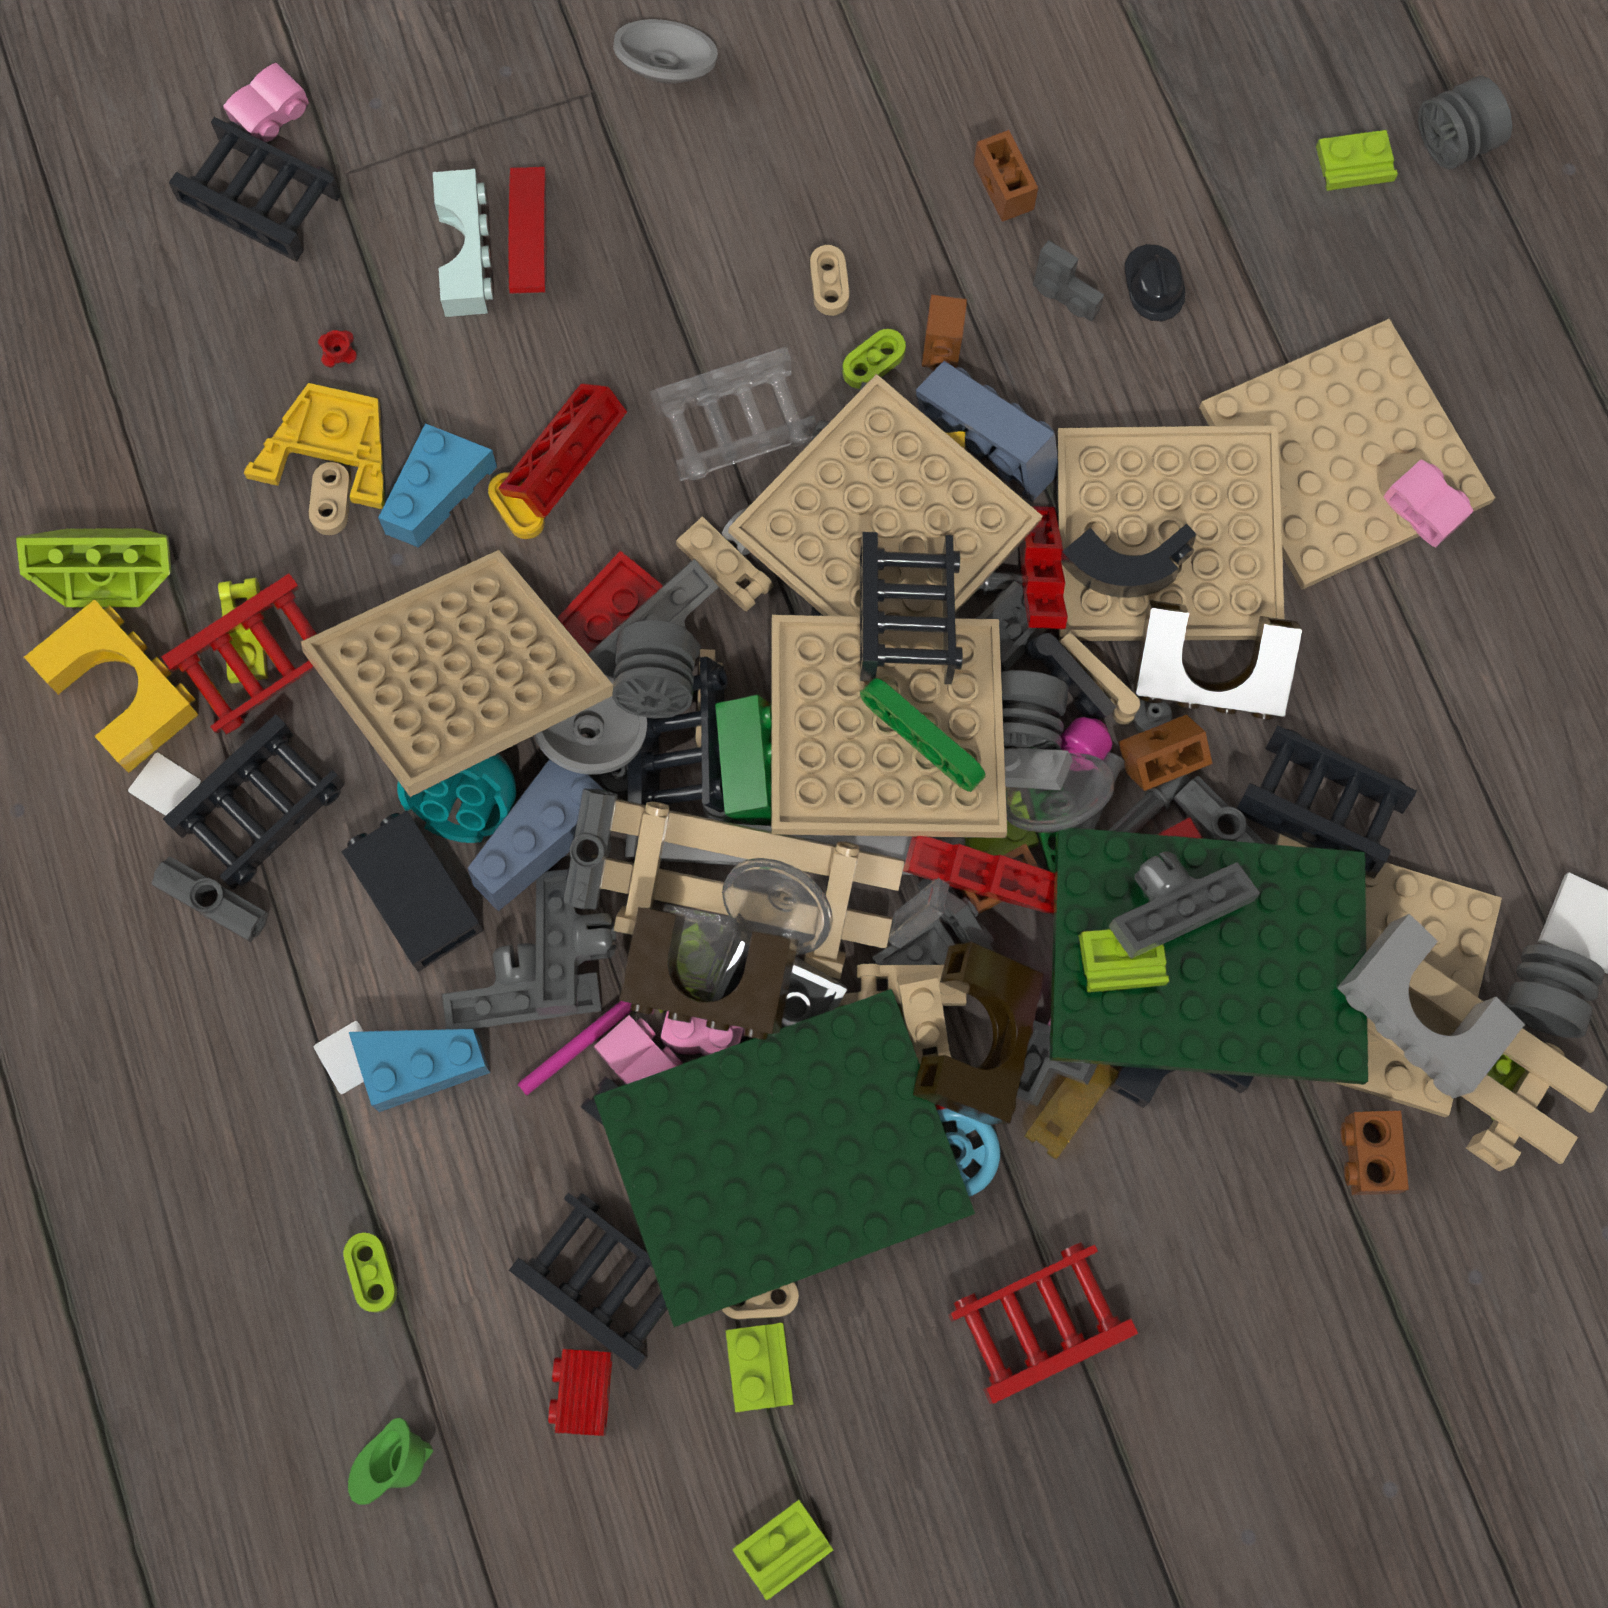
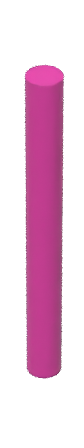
[518,1001,632,1096]

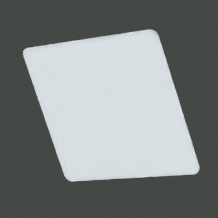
[128,753,201,816]
[314,1021,364,1094]

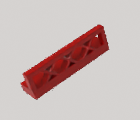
[498,383,627,518]

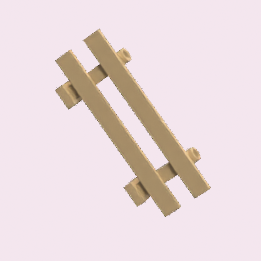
[591,799,905,979]
[1366,921,1608,1171]

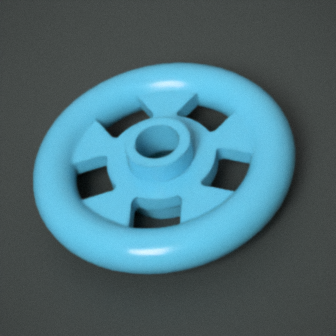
[937,1109,1000,1197]

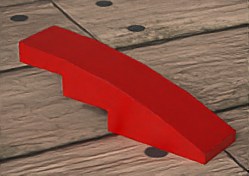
[508,167,547,293]
[1019,506,1068,629]
[903,835,1055,915]

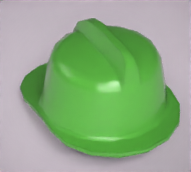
[348,1418,433,1505]

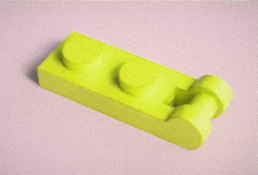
[218,578,268,684]

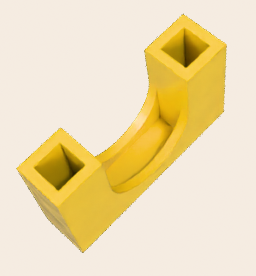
[24,599,198,773]

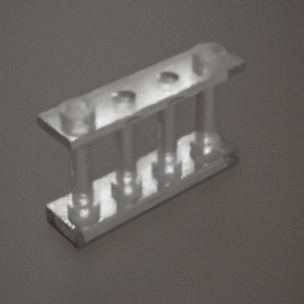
[650,346,816,481]

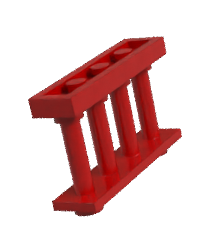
[161,573,317,735]
[948,1242,1138,1404]

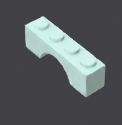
[433,169,493,317]

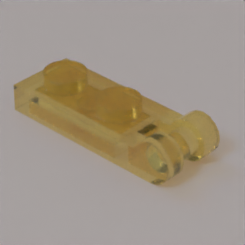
[1024,1064,1119,1160]

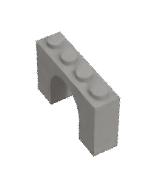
[1338,914,1525,1098]

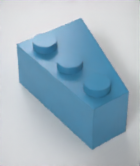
[378,423,497,548]
[349,1029,491,1112]

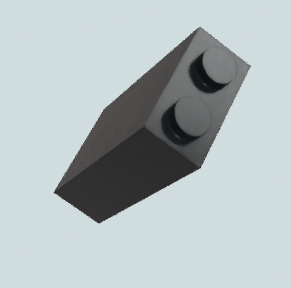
[341,811,484,972]

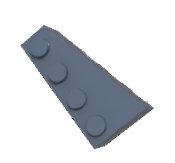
[916,361,1058,503]
[467,759,603,911]

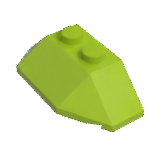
[16,528,171,607]

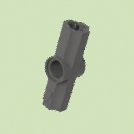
[1173,776,1266,844]
[563,788,618,909]
[151,856,269,942]

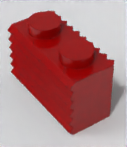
[548,1349,613,1436]

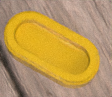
[488,472,545,539]

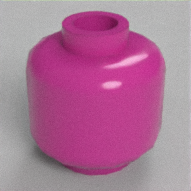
[1060,717,1113,773]

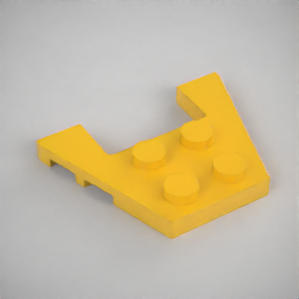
[244,383,385,509]

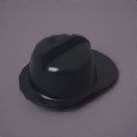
[1125,244,1185,322]

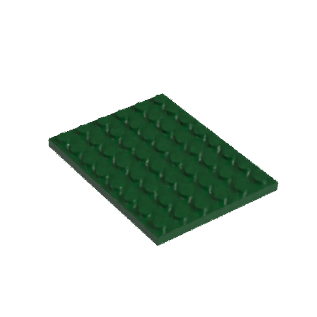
[1050,827,1368,1085]
[593,989,975,1327]

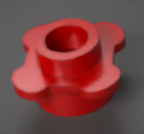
[318,330,357,368]

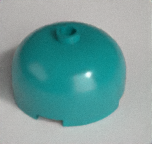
[397,753,516,843]

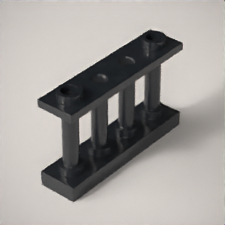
[169,117,341,262]
[860,532,963,684]
[628,656,728,813]
[163,714,344,890]
[1237,725,1417,879]
[509,1192,667,1371]

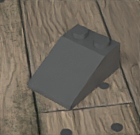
[707,928,847,1028]

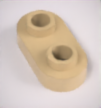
[810,245,849,316]
[309,462,351,535]
[722,1282,799,1320]

